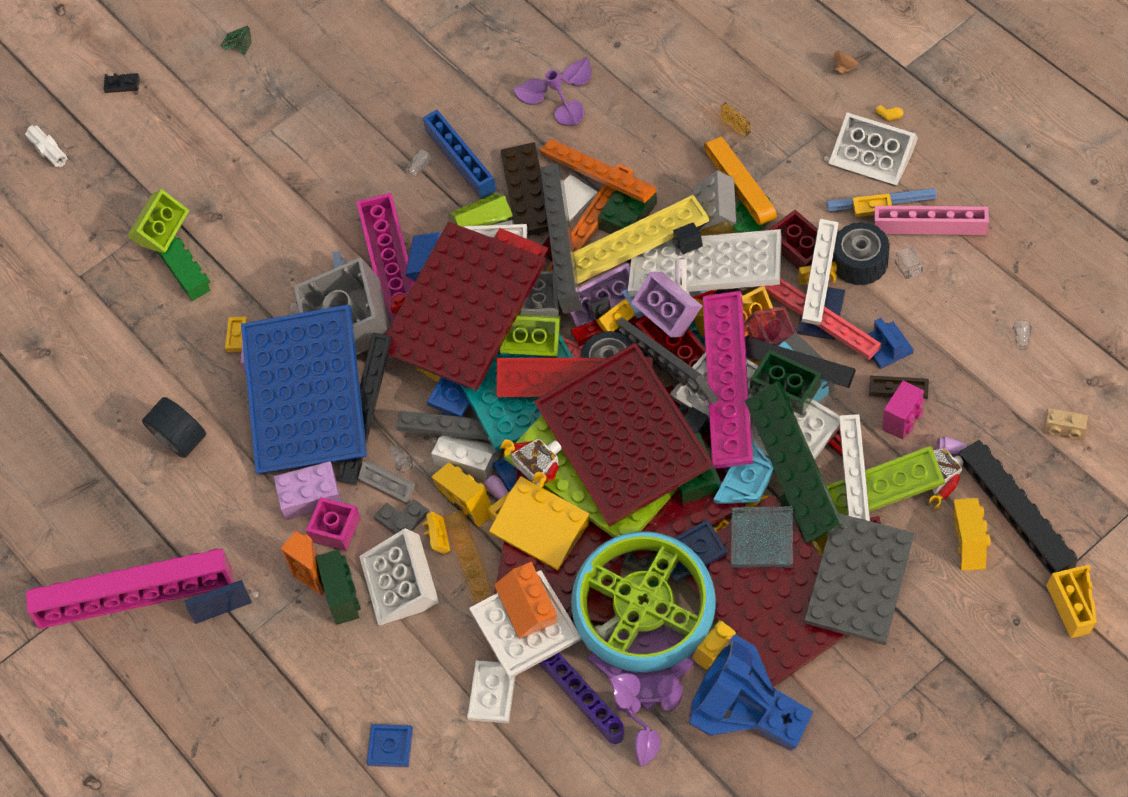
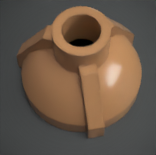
[834,50,859,75]

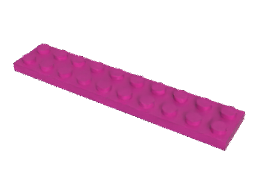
[703,291,753,469]

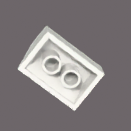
[431,435,502,481]

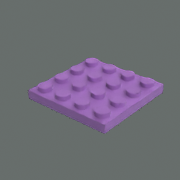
[588,602,696,712]

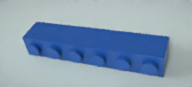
[422,109,496,199]

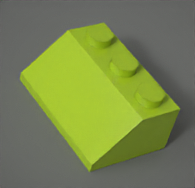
[127,189,190,253]
[448,193,513,226]
[500,313,560,356]

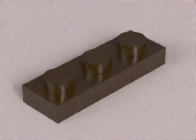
[869,375,929,399]

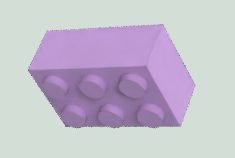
[631,272,702,337]
[274,461,342,520]

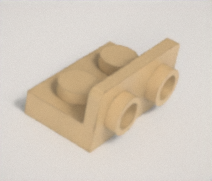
[1044,408,1088,439]

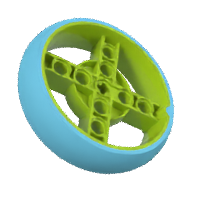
[571,532,716,672]

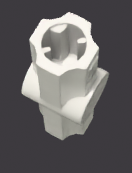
[25,125,68,167]

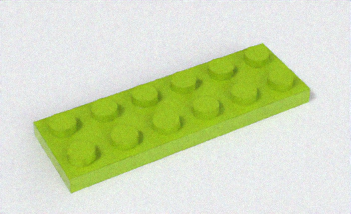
[826,446,946,515]

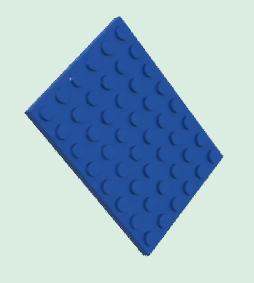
[241,305,367,474]

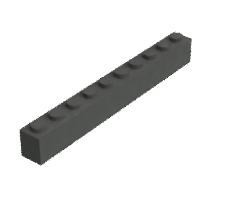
[541,163,582,314]

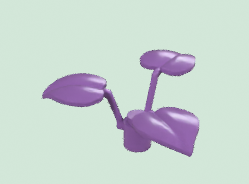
[514,57,592,126]
[609,673,683,766]

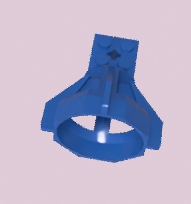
[689,635,814,751]

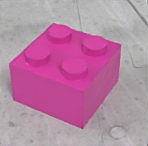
[882,381,925,439]
[306,497,361,551]

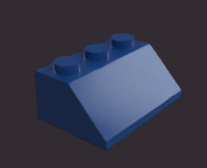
[405,232,442,281]

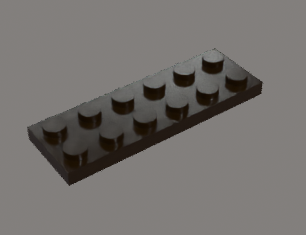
[500,142,549,235]

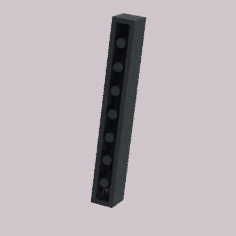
[959,439,1078,575]

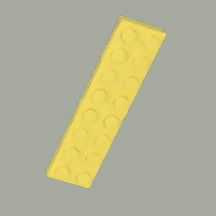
[574,195,709,284]

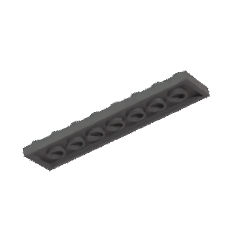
[616,317,719,405]

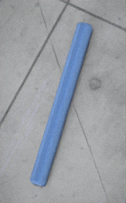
[827,188,937,212]

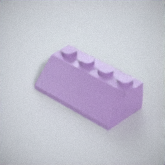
[566,262,630,327]

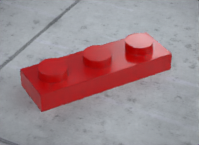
[494,228,549,258]

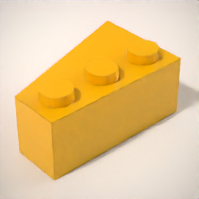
[432,462,492,528]
[953,498,990,571]
[1046,564,1097,639]

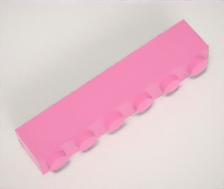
[874,206,989,235]

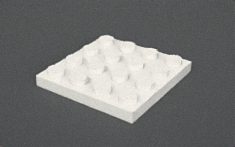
[469,570,581,679]

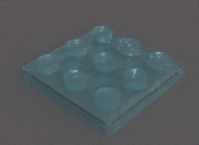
[731,507,793,567]

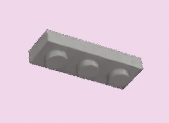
[358,460,415,503]

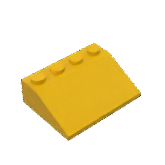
[489,476,590,571]

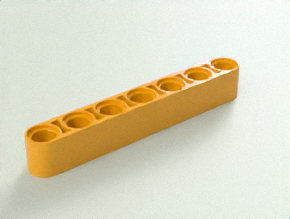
[704,136,777,225]

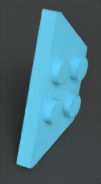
[714,441,775,504]

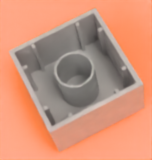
[294,257,391,355]

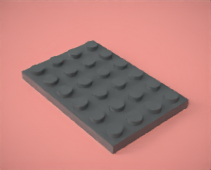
[804,513,915,645]

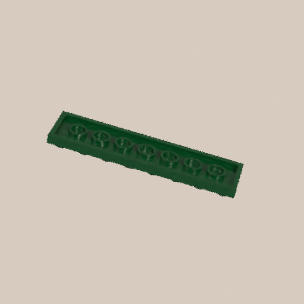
[744,382,843,543]

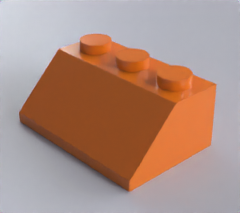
[280,531,324,596]
[494,562,557,639]

